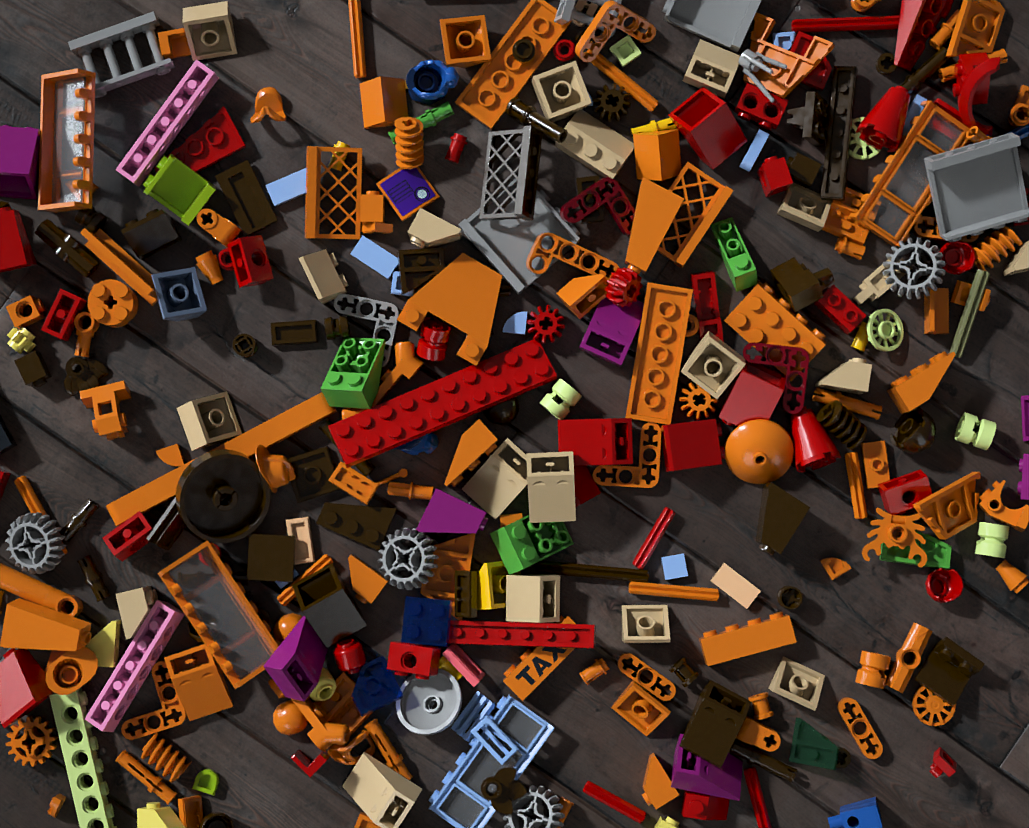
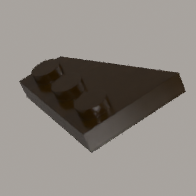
[316,503,397,551]

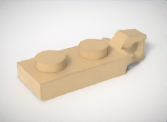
[853,254,912,305]

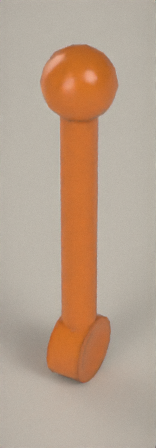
[375,469,408,486]

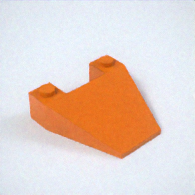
[397,253,502,366]

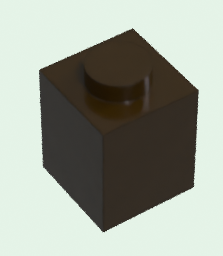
[786,152,822,188]
[14,351,52,388]

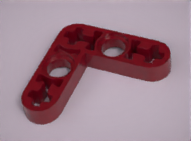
[560,177,635,236]
[743,342,810,414]

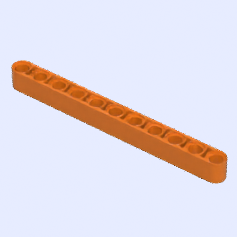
[106,393,337,527]

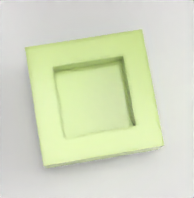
[610,35,641,68]

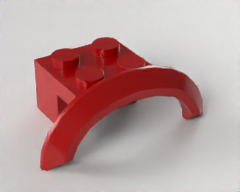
[952,52,1000,137]

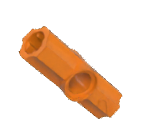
[885,622,933,693]

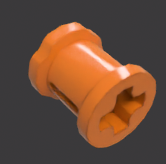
[748,692,774,720]

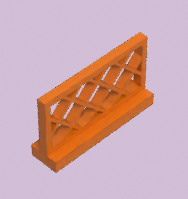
[305,146,362,239]
[657,162,734,268]
[80,228,158,306]

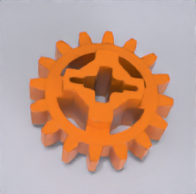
[5,716,58,767]

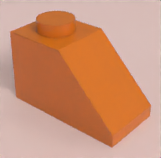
[556,274,608,319]
[348,554,389,604]
[642,753,679,809]

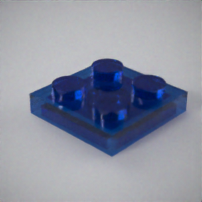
[401,596,452,647]

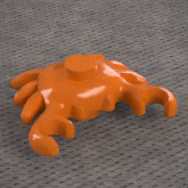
[862,508,927,567]

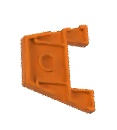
[743,12,835,99]

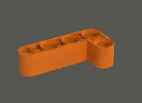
[526,232,619,280]

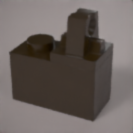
[770,257,835,312]

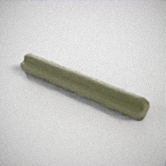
[949,270,990,358]

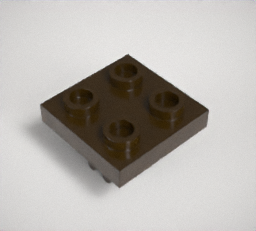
[787,92,830,146]

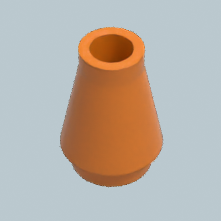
[1008,103,1029,126]
[195,250,224,285]
[995,560,1029,594]

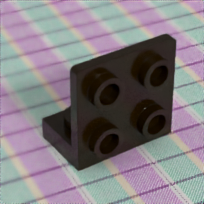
[916,637,985,706]

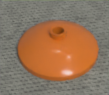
[725,419,794,484]

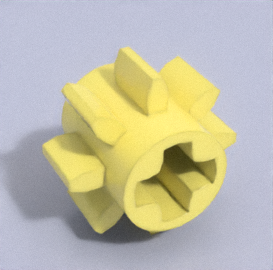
[7,326,36,354]

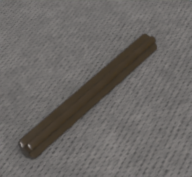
[536,561,649,582]

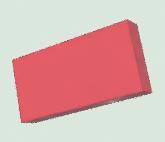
[442,644,485,687]

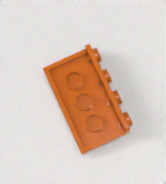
[724,282,827,381]

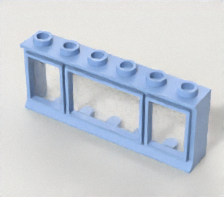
[428,694,555,828]

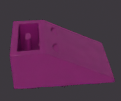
[579,297,644,367]
[263,616,328,701]
[671,734,743,801]

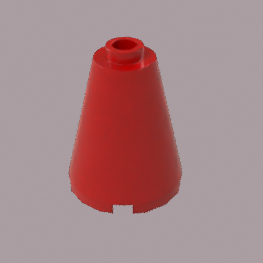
[856,86,911,152]
[790,406,841,472]

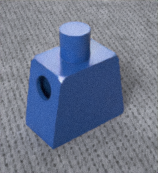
[828,797,883,828]

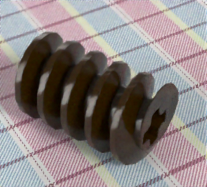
[817,400,867,450]

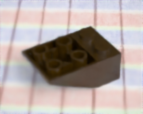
[679,680,751,768]

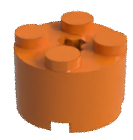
[87,279,138,328]

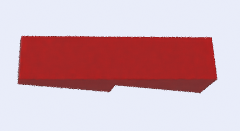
[690,271,724,342]

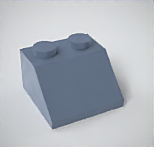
[151,267,207,321]

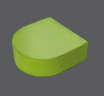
[192,769,219,796]

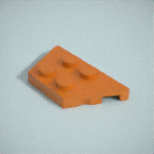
[946,0,1005,57]
[913,472,981,540]
[420,533,476,621]

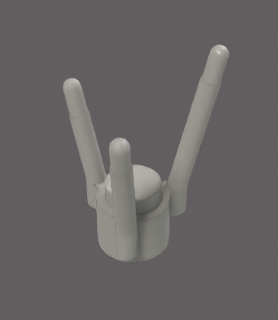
[738,49,787,103]

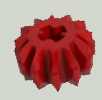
[604,267,643,307]
[527,305,565,344]

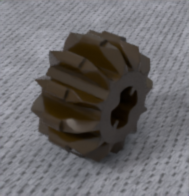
[593,83,631,123]

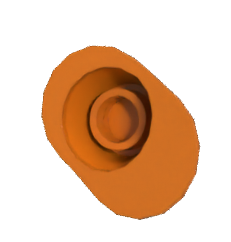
[255,444,296,493]
[46,647,98,695]

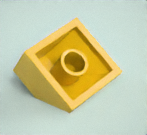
[477,561,521,610]

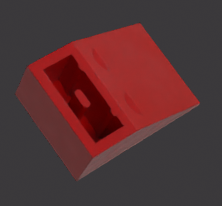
[558,418,633,466]

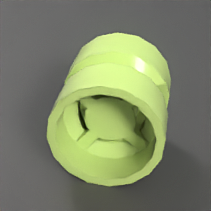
[540,378,582,420]
[955,412,996,450]
[975,522,1010,558]

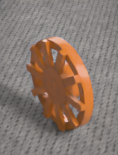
[912,686,956,726]

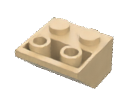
[683,39,740,98]
[506,574,560,623]

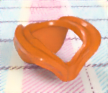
[250,87,287,123]
[328,730,375,765]

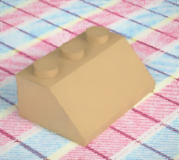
[555,109,634,179]

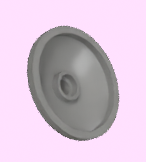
[396,669,462,735]

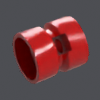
[416,320,451,361]

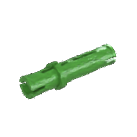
[388,101,454,145]

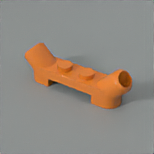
[342,341,424,420]
[268,678,350,752]

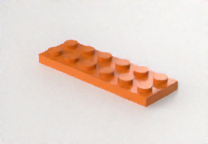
[455,0,572,130]
[625,282,693,425]

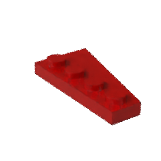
[155,106,246,173]

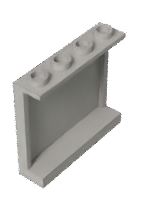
[662,0,761,53]
[924,132,1029,242]
[458,178,580,295]

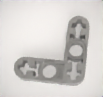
[334,294,399,368]

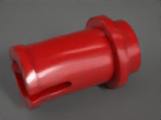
[445,133,467,164]

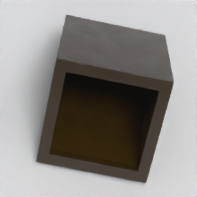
[756,482,810,555]
[292,563,367,648]

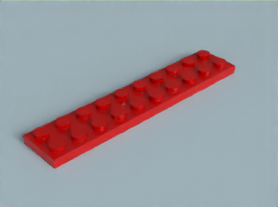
[328,339,557,468]

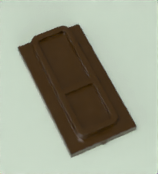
[215,160,278,237]
[146,497,187,550]

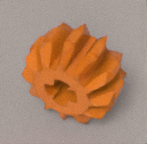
[679,382,718,420]

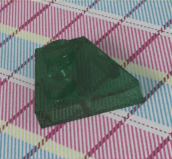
[789,717,839,770]

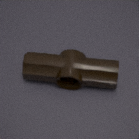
[35,219,100,278]

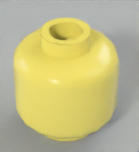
[309,667,336,701]

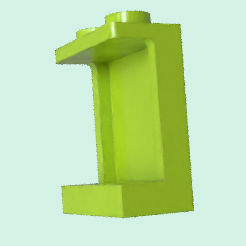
[143,154,216,226]

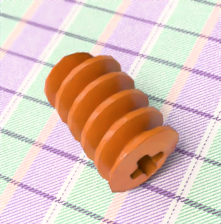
[394,117,424,169]
[972,226,1023,271]
[141,732,192,783]

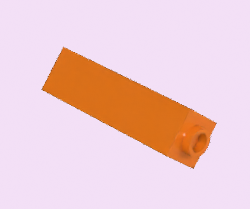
[624,178,684,275]
[0,598,92,651]

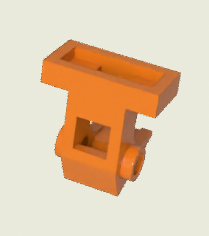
[79,380,131,441]
[979,480,1029,532]

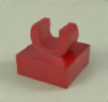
[930,747,957,778]

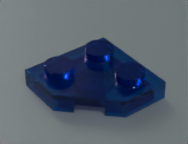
[351,656,404,717]

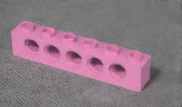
[115,59,219,187]
[85,600,185,732]

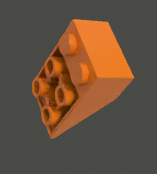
[886,351,956,414]
[444,419,498,487]
[164,644,233,721]

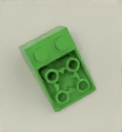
[321,337,386,409]
[490,515,574,575]

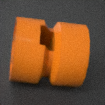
[855,650,891,689]

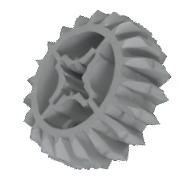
[883,238,946,299]
[5,512,67,574]
[377,528,439,590]
[503,785,565,828]

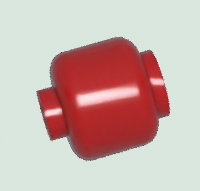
[333,638,366,674]

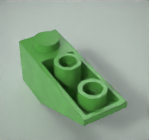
[711,217,758,292]

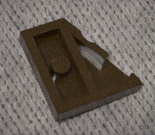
[397,248,445,295]

